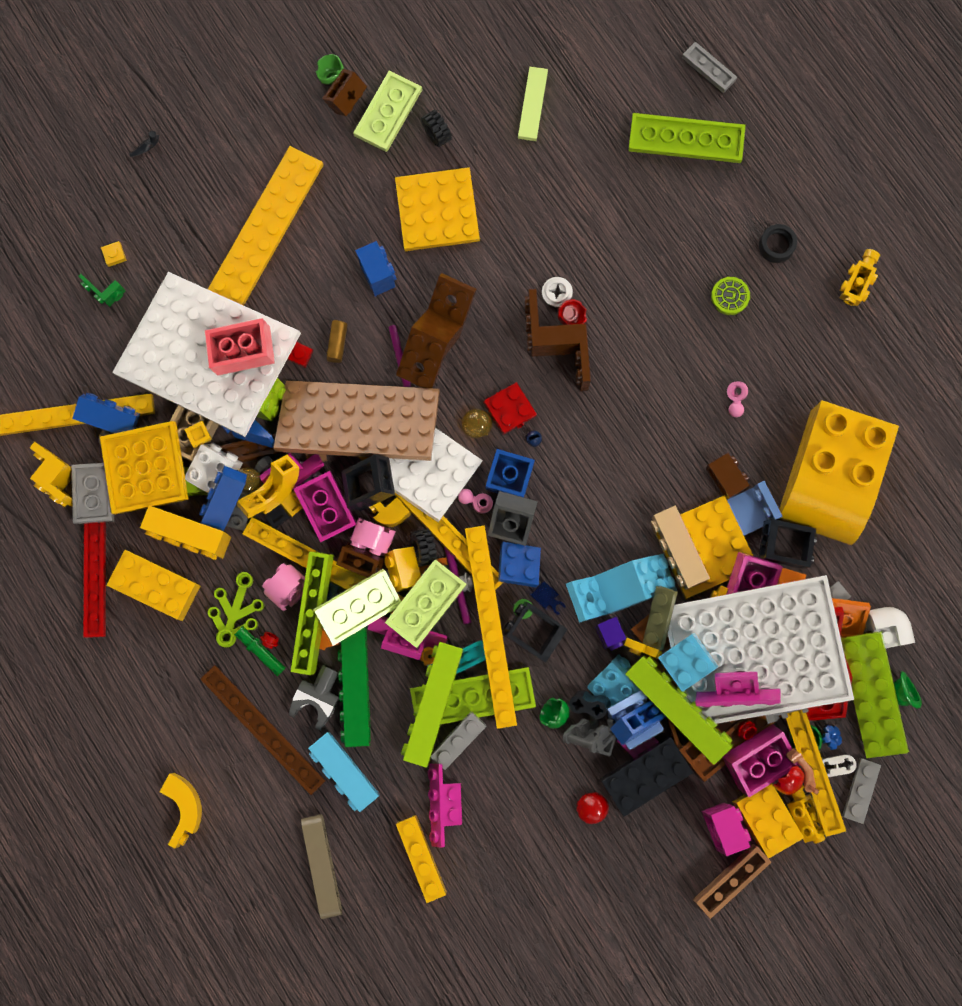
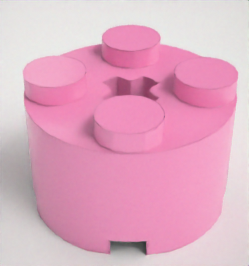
[350,518,396,556]
[262,563,305,611]

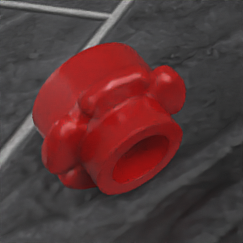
[260,631,279,649]
[738,721,757,740]

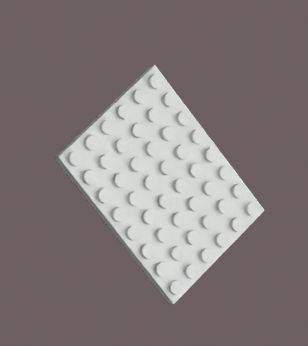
[112,272,301,437]
[668,575,854,723]

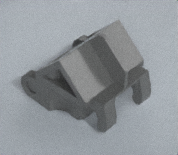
[563,715,616,756]

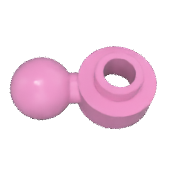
[727,381,748,418]
[458,489,493,514]

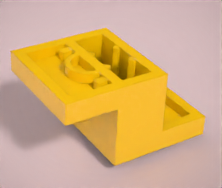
[30,442,73,507]

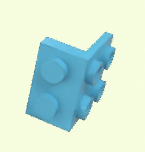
[588,654,640,707]

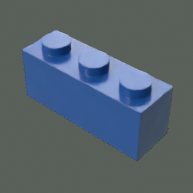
[72,393,140,433]
[199,466,247,531]

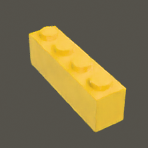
[396,815,447,903]

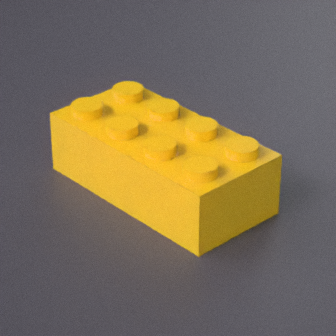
[140,506,231,560]
[107,550,201,621]

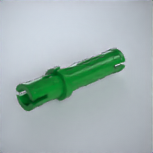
[234,626,286,677]

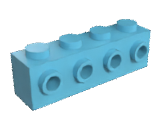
[309,732,380,812]

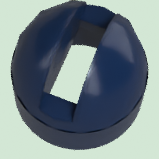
[526,431,542,447]

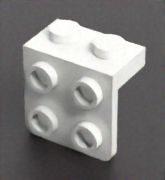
[185,443,243,493]

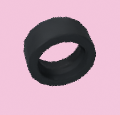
[759,224,797,263]

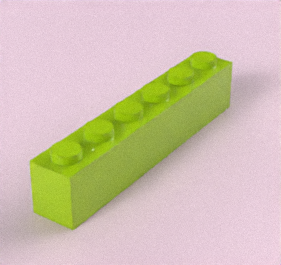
[291,552,334,675]
[401,642,463,768]
[625,656,733,765]

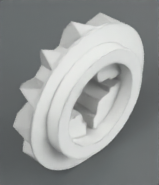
[542,277,573,308]

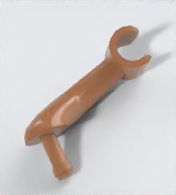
[786,749,819,794]

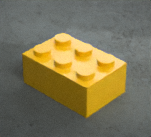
[732,783,804,859]

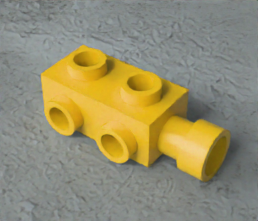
[839,249,880,306]
[787,784,825,844]

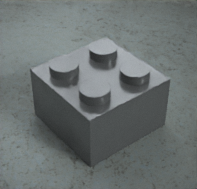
[487,491,538,546]

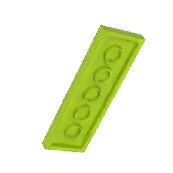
[628,113,745,163]
[841,631,909,758]
[410,667,536,724]

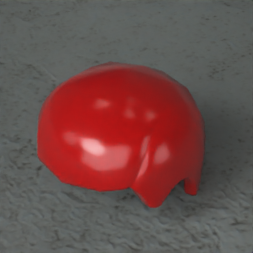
[558,299,587,325]
[773,765,804,795]
[576,792,609,824]

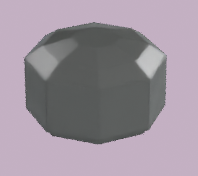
[255,456,274,474]

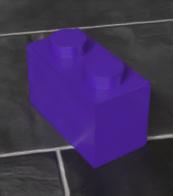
[595,617,626,651]

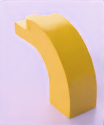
[237,454,299,519]
[160,773,202,849]

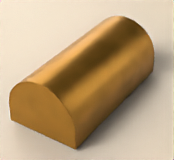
[327,320,348,363]

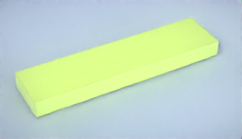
[518,67,548,141]

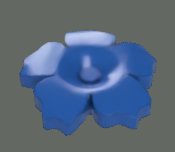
[822,725,842,750]

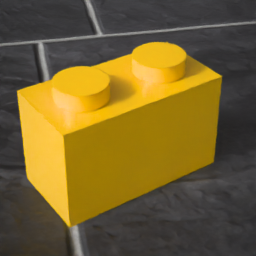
[384,546,421,592]

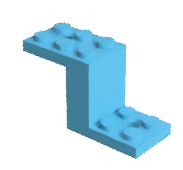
[566,554,677,623]

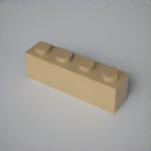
[651,505,710,590]

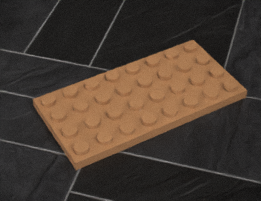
[274,381,440,461]

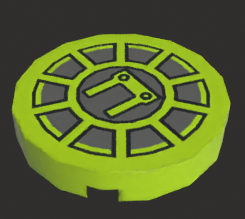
[711,277,750,315]

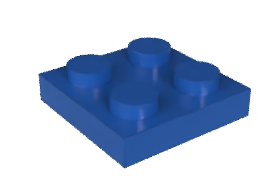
[498,542,541,587]

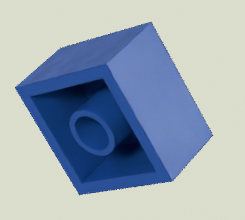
[355,241,397,296]
[485,449,535,498]

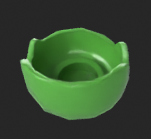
[316,54,344,85]

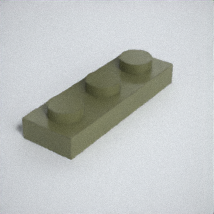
[642,586,678,651]

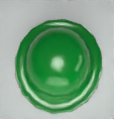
[893,671,922,709]

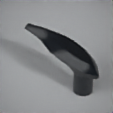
[129,131,159,157]

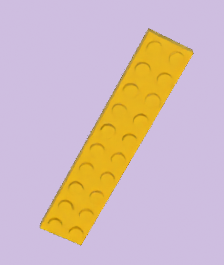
[208,146,323,306]

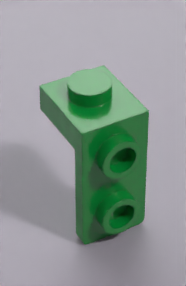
[78,274,125,307]

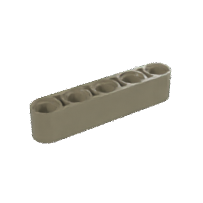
[301,814,342,919]

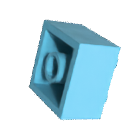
[658,633,719,692]

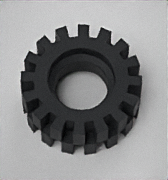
[421,109,452,148]
[410,529,437,567]

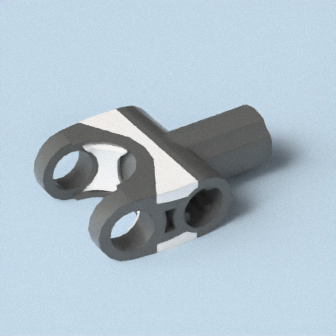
[289,665,340,731]

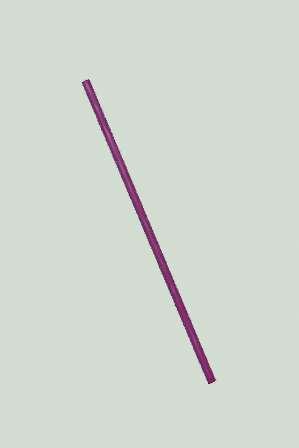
[388,325,471,624]

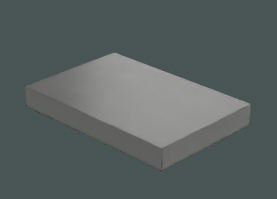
[71,463,114,524]

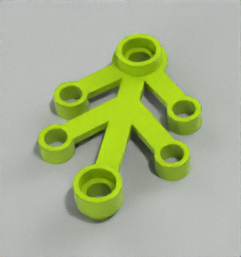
[208,572,265,648]

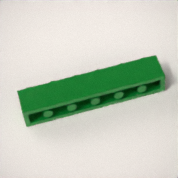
[338,626,371,747]

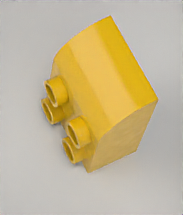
[778,400,899,545]

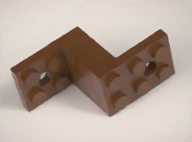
[396,273,477,388]
[524,289,591,391]

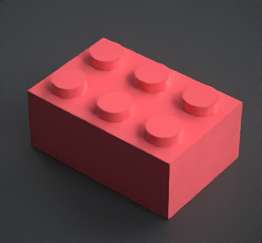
[205,318,275,375]

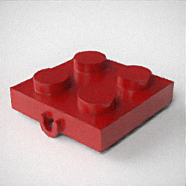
[483,382,537,435]

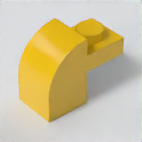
[369,497,411,527]

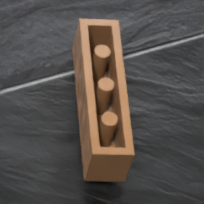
[692,844,771,919]

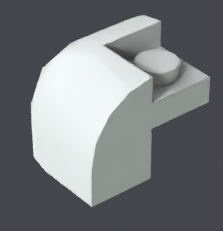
[866,607,915,648]

